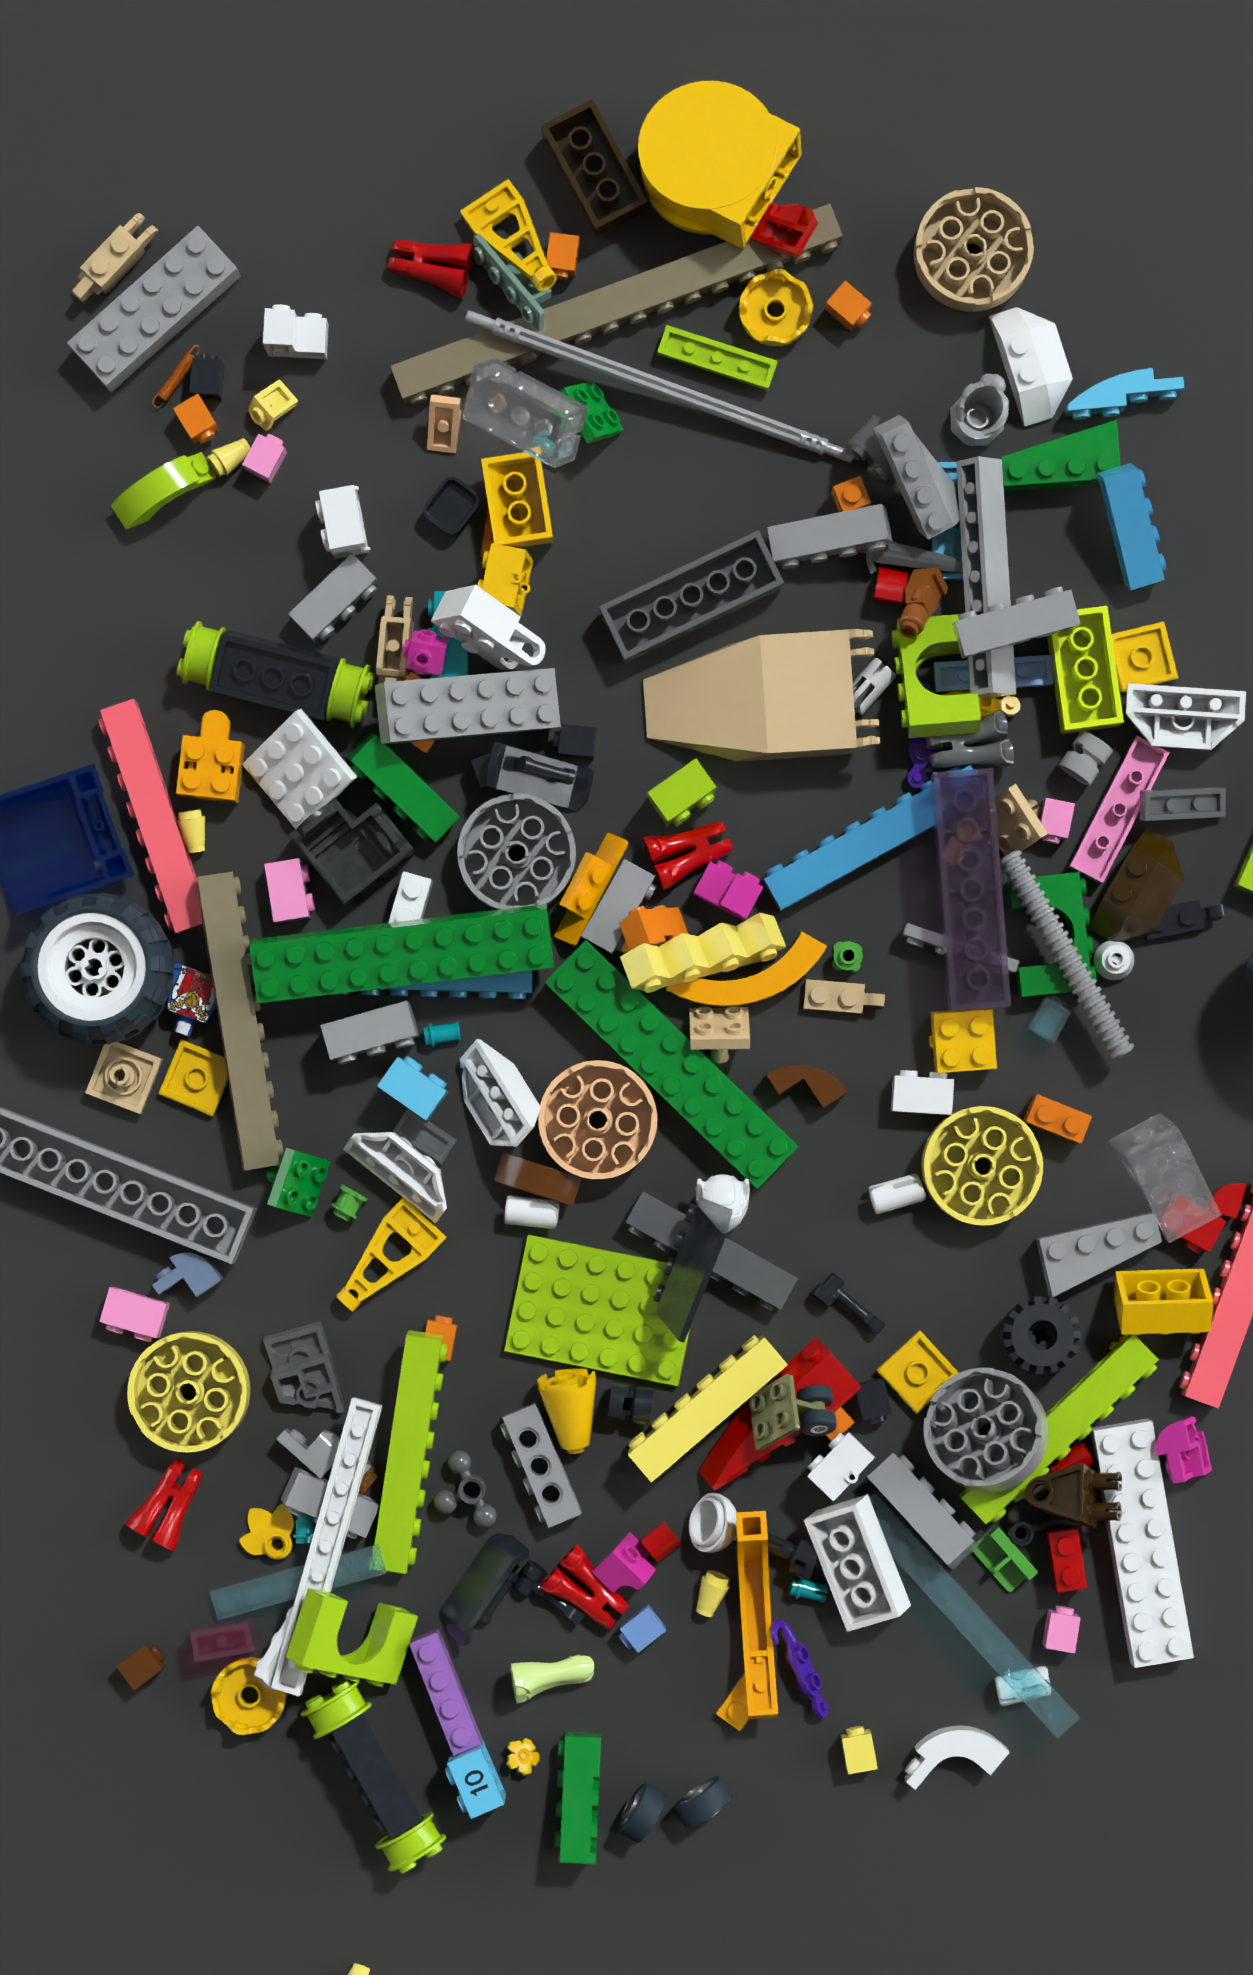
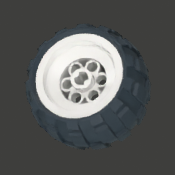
[20,893,175,1045]

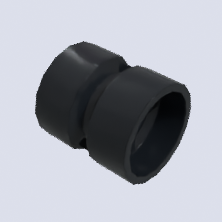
[607,1382,654,1426]

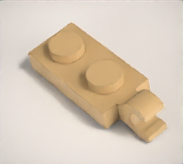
[804,979,885,1014]

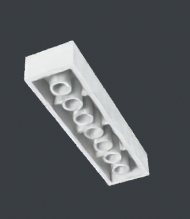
[1090,1418,1194,1668]

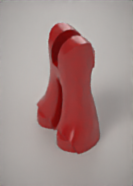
[387,240,474,300]
[643,822,734,890]
[125,1458,203,1551]
[540,1544,630,1630]

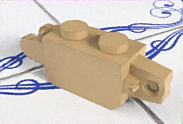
[72,213,158,302]
[376,595,414,684]

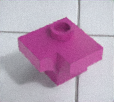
[592,1532,656,1593]

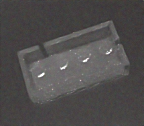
[462,358,588,468]

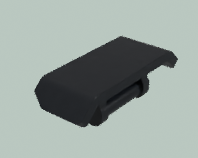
[487,742,594,811]
[440,1533,529,1646]

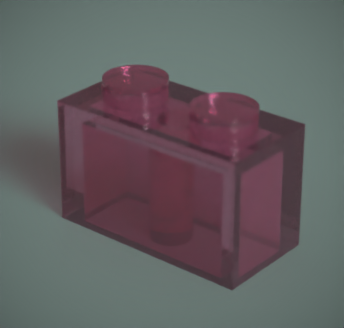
[190,1618,257,1662]

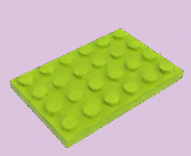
[504,1235,690,1386]

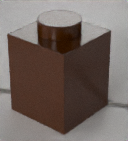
[116,1641,166,1690]

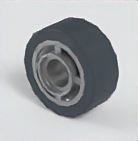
[673,1776,733,1829]
[617,1782,666,1843]

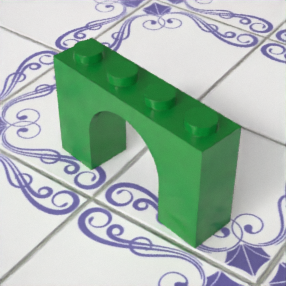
[1006,872,1097,998]

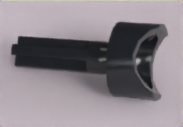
[767,1532,820,1579]

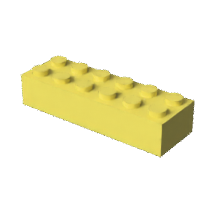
[628,1335,788,1483]

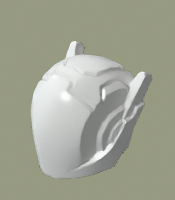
[696,1174,750,1232]

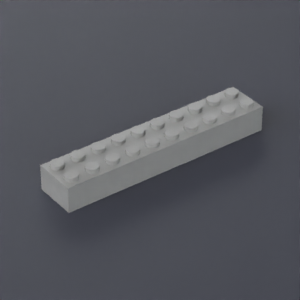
[0,1107,257,1264]

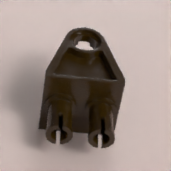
[1025,1464,1122,1529]

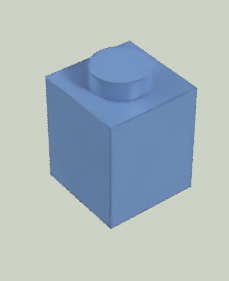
[619,1604,666,1652]

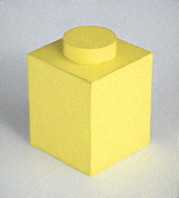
[840,1726,878,1775]

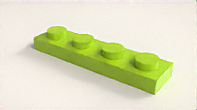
[657,325,778,391]

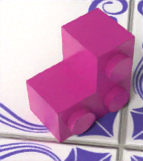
[693,860,763,921]

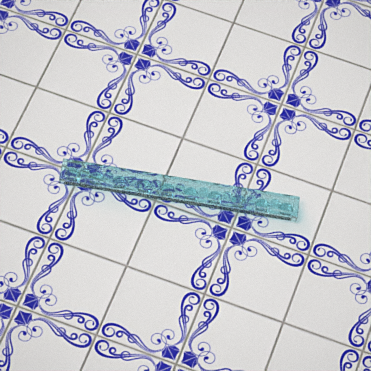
[869,1493,1080,1739]

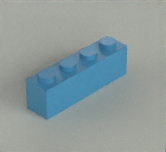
[1097,463,1166,590]

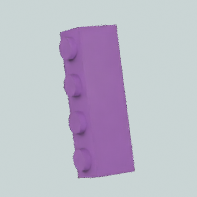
[409,1628,482,1756]

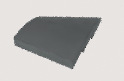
[263,1321,345,1413]

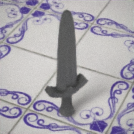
[856,542,963,574]

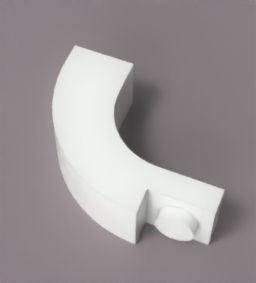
[904,1726,1010,1790]

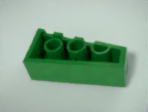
[1001,420,1120,492]
[345,732,460,842]
[555,1732,601,1864]

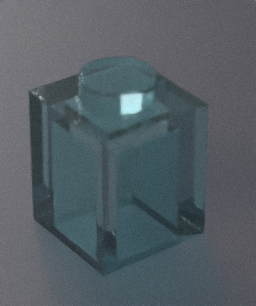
[1026,995,1072,1043]

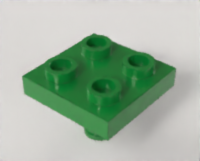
[556,381,624,444]
[267,1148,331,1217]

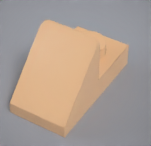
[427,394,461,453]

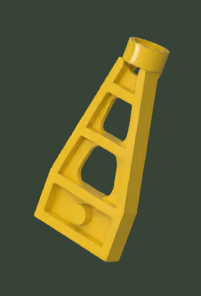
[460,179,557,291]
[336,1198,447,1312]

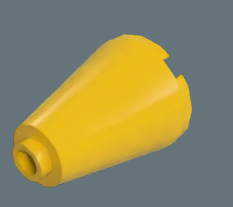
[537,1368,597,1454]

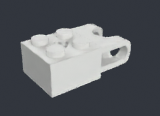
[431,585,546,670]

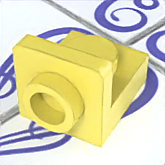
[248,379,298,431]

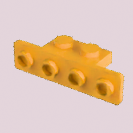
[555,833,628,946]

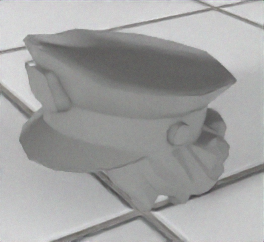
[950,374,1009,446]

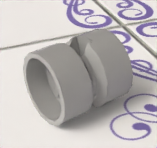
[1058,730,1113,786]

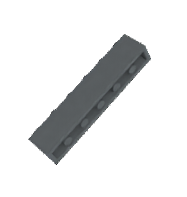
[625,1191,798,1311]

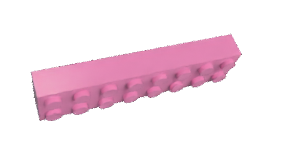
[1068,736,1170,884]

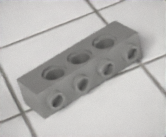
[500,1402,582,1528]

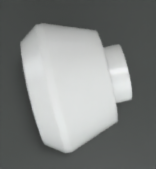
[1094,941,1134,980]

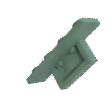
[472,234,552,331]

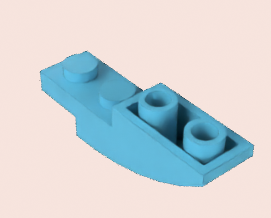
[1064,368,1184,420]

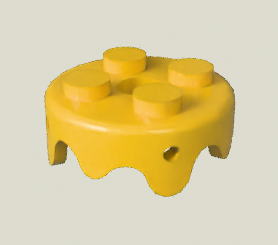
[739,269,813,346]
[211,1657,287,1735]

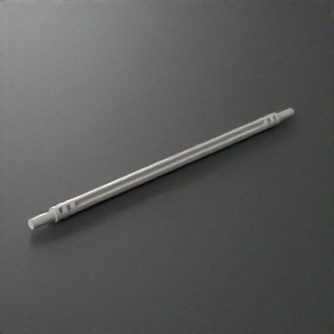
[465,310,853,463]

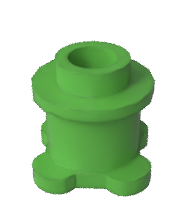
[832,941,863,972]
[331,1184,368,1221]

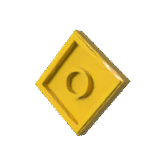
[1111,621,1178,693]
[158,1039,228,1117]
[876,1330,959,1414]

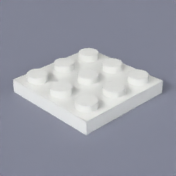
[242,709,357,829]

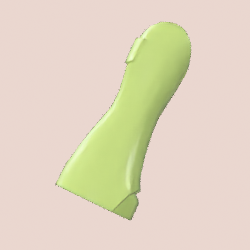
[510,1655,594,1704]

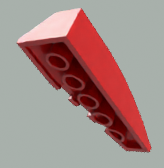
[699,1337,862,1490]

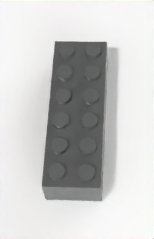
[599,530,784,664]

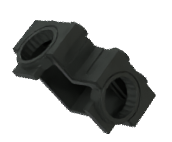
[289,798,415,906]

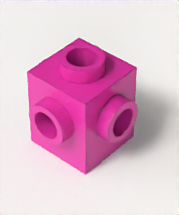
[402,630,449,675]

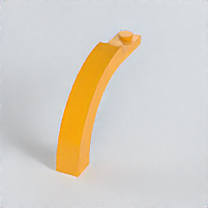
[621,932,827,1007]
[736,1511,778,1719]

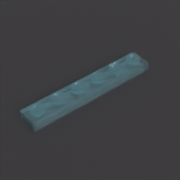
[210,1544,387,1620]

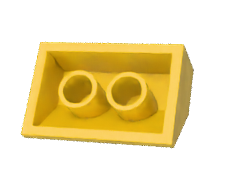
[481,450,554,547]

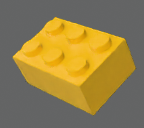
[1114,1269,1213,1336]

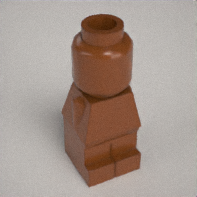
[898,568,948,638]

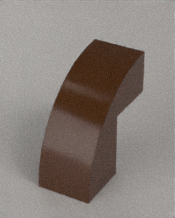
[765,1065,848,1108]
[494,1153,582,1206]

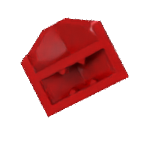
[750,203,818,257]

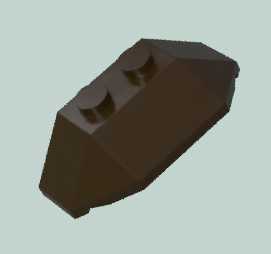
[1089,828,1184,942]

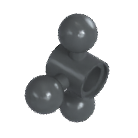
[434,1450,497,1528]

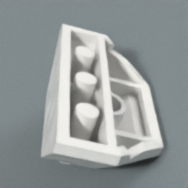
[989,307,1073,427]
[1125,683,1246,750]
[460,1039,541,1147]
[344,1132,447,1223]

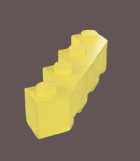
[620,913,786,993]

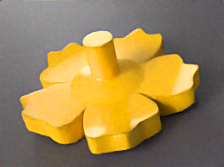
[506,1738,540,1776]

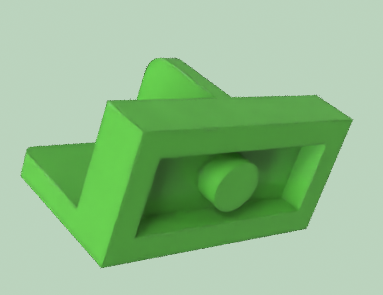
[973,1525,1038,1592]

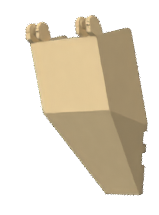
[643,629,880,762]

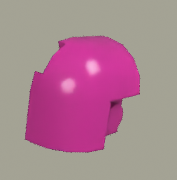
[1155,1417,1212,1484]

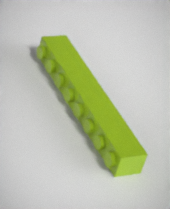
[371,1330,448,1574]
[960,1334,1159,1524]

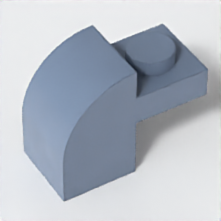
[152,1252,224,1297]

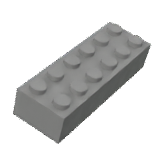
[67,226,241,393]
[375,668,561,745]

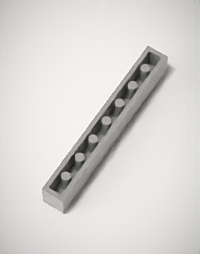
[956,456,1016,698]

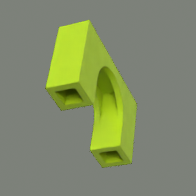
[892,614,981,738]
[286,1588,418,1687]

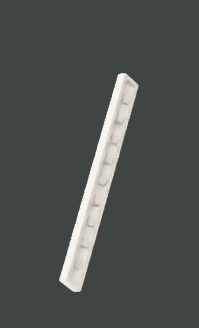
[271,1397,383,1696]

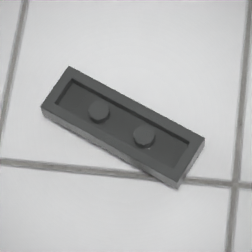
[1140,786,1226,821]

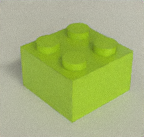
[647,759,717,827]

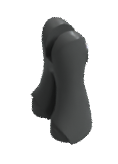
[925,711,1014,768]

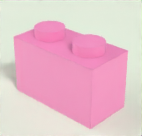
[264,858,315,924]
[99,1287,170,1342]

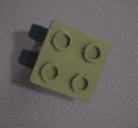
[749,1374,837,1451]

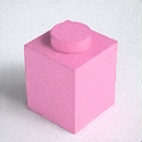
[242,434,287,483]
[1039,798,1075,844]
[1042,1606,1081,1653]

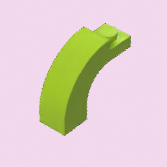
[111,452,217,530]

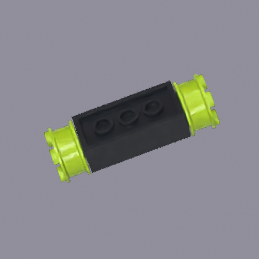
[177,621,375,728]
[300,1679,446,1874]

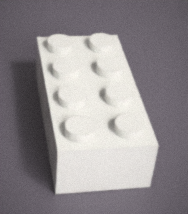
[804,1494,911,1632]

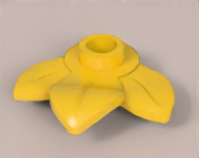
[239,1504,294,1560]

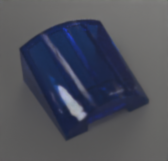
[0,764,134,917]

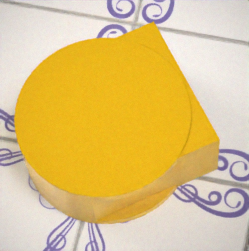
[638,81,802,249]

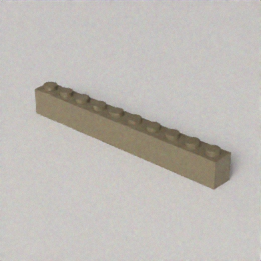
[195,871,284,1171]

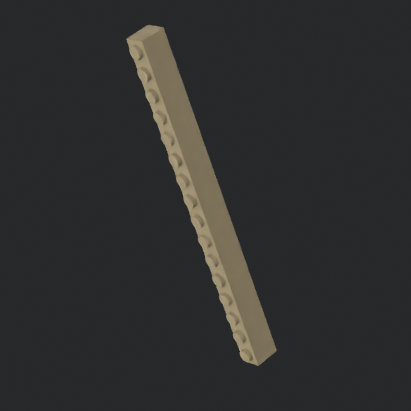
[391,204,843,405]

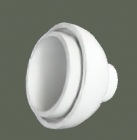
[689,1493,737,1553]

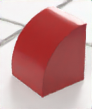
[872,567,908,607]
[1204,1183,1246,1219]
[641,1520,682,1562]

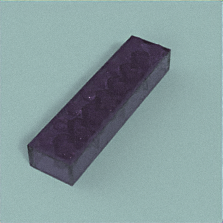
[930,768,1011,1012]

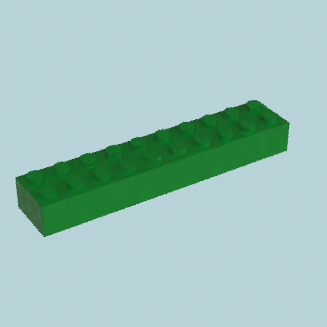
[249,904,554,1003]
[545,940,799,1189]

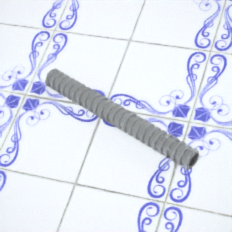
[997,850,1134,1059]

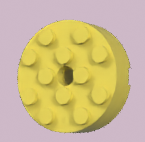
[921,1106,1043,1225]
[127,1331,251,1453]

